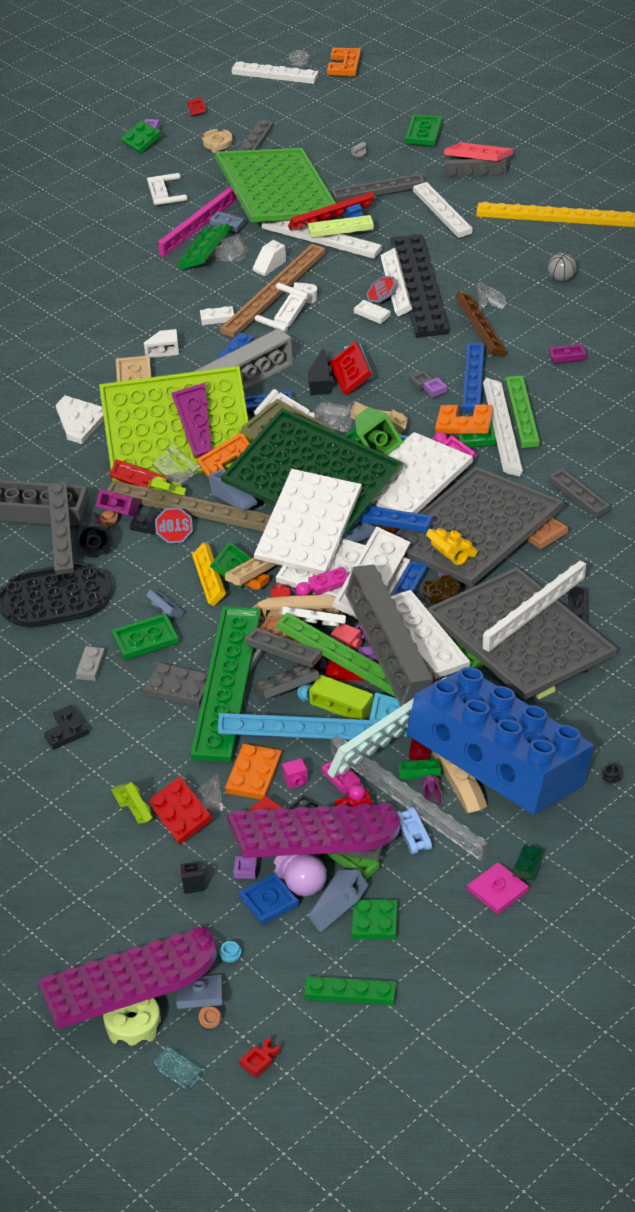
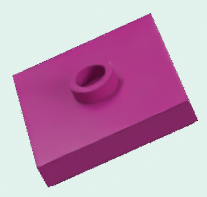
[467,862,529,914]

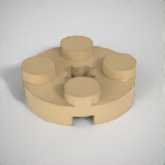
[202,129,233,153]

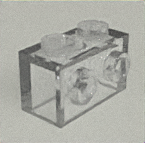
[314,402,355,432]

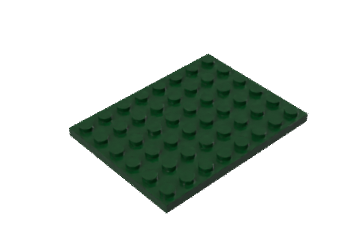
[221,408,403,539]

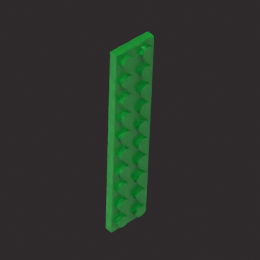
[190,606,261,762]

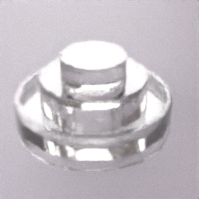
[288,50,310,67]

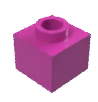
[282,758,308,789]

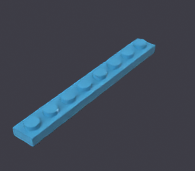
[218,713,379,740]

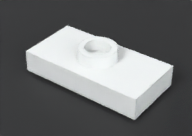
[354,300,391,324]

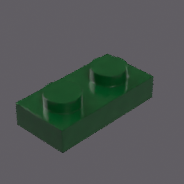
[513,845,545,881]

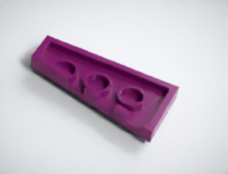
[171,382,211,458]

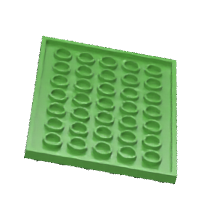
[215,148,337,223]

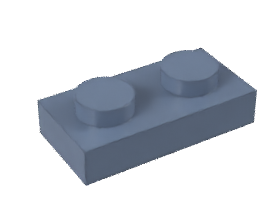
[210,211,245,232]
[146,589,184,618]

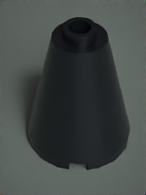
[75,513,113,558]

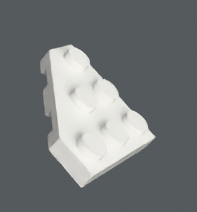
[56,395,104,444]
[280,606,346,627]

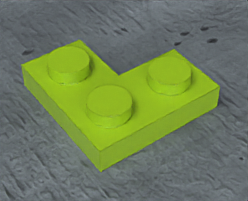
[147,477,186,496]
[111,782,152,824]

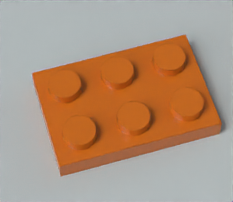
[225,744,282,800]

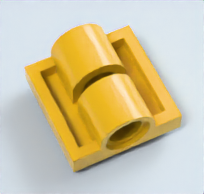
[426,528,478,565]

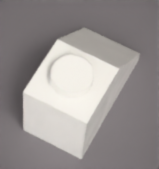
[253,240,286,276]
[144,329,179,358]

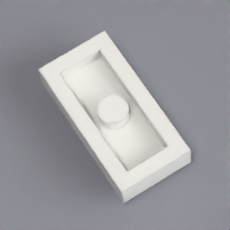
[200,306,234,325]

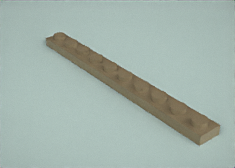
[107,480,271,532]

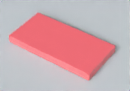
[444,142,513,161]

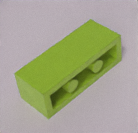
[309,675,373,720]

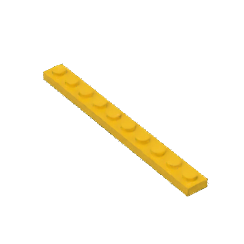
[477,202,635,227]

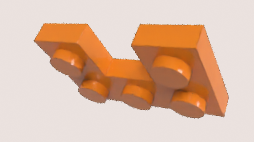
[327,48,361,77]
[435,404,493,434]
[196,433,250,479]

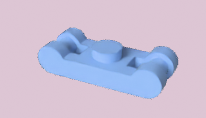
[396,807,432,855]

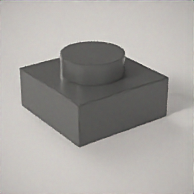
[409,370,433,390]

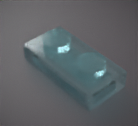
[153,1047,203,1090]

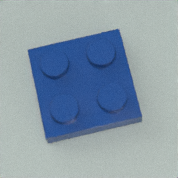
[239,873,299,925]

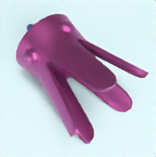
[421,775,443,805]

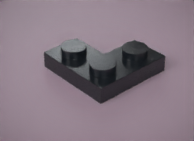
[44,705,89,750]

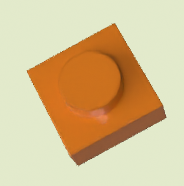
[244,573,269,590]

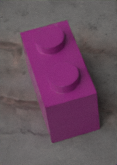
[96,489,141,516]

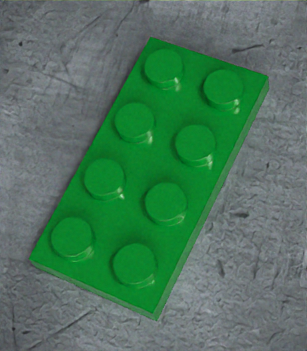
[177,223,231,270]

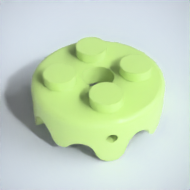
[103,998,161,1046]

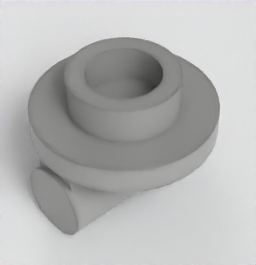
[351,142,366,158]

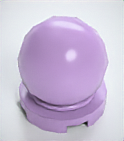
[274,854,327,896]

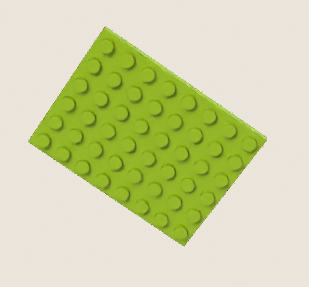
[99,366,251,482]

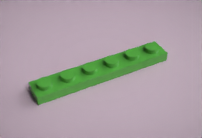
[506,375,539,448]

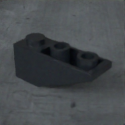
[308,349,334,396]

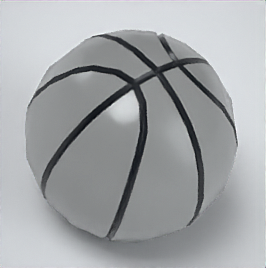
[548,252,577,282]

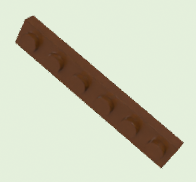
[455,291,507,357]

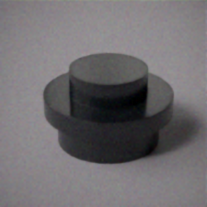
[602,764,623,783]

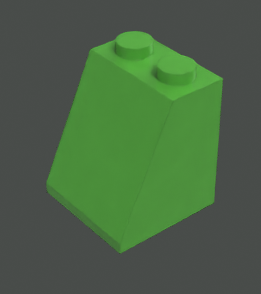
[355,407,404,455]

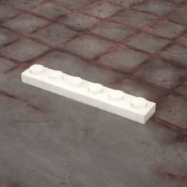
[232,62,319,84]
[413,182,472,238]
[380,248,412,317]

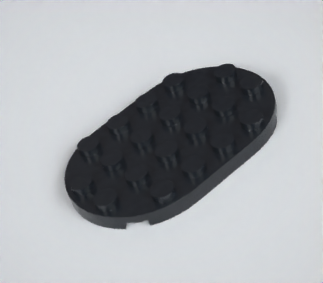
[0,562,111,628]

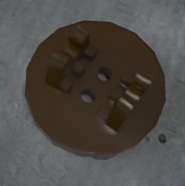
[422,575,461,605]

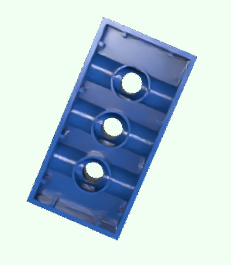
[406,667,594,815]

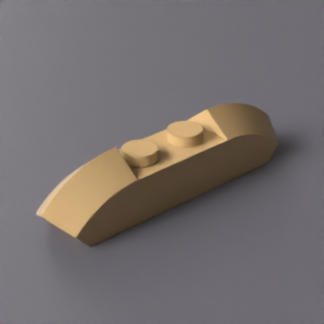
[252,595,345,621]
[432,751,487,813]

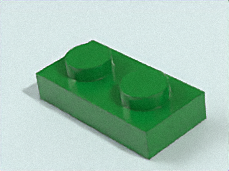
[398,759,441,780]

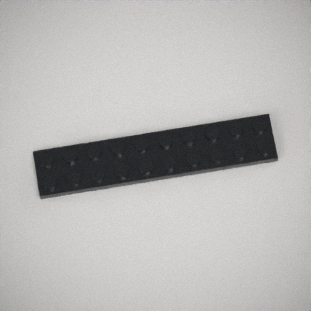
[390,234,449,338]

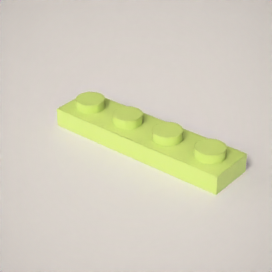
[308,215,374,237]

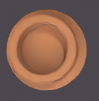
[100,510,118,527]
[198,1006,221,1029]

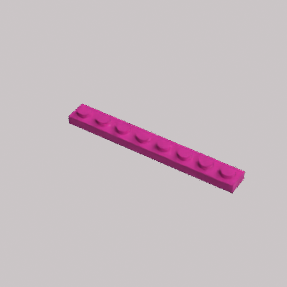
[158,186,238,257]

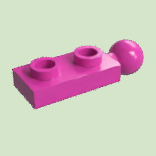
[433,432,477,460]
[296,566,349,596]
[321,761,365,801]

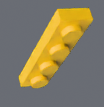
[192,543,226,606]

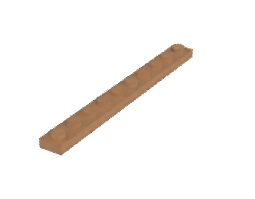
[220,244,326,338]

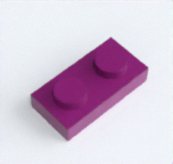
[549,344,586,363]

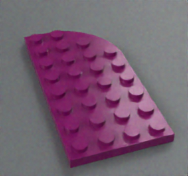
[227,803,401,858]
[37,926,217,1029]

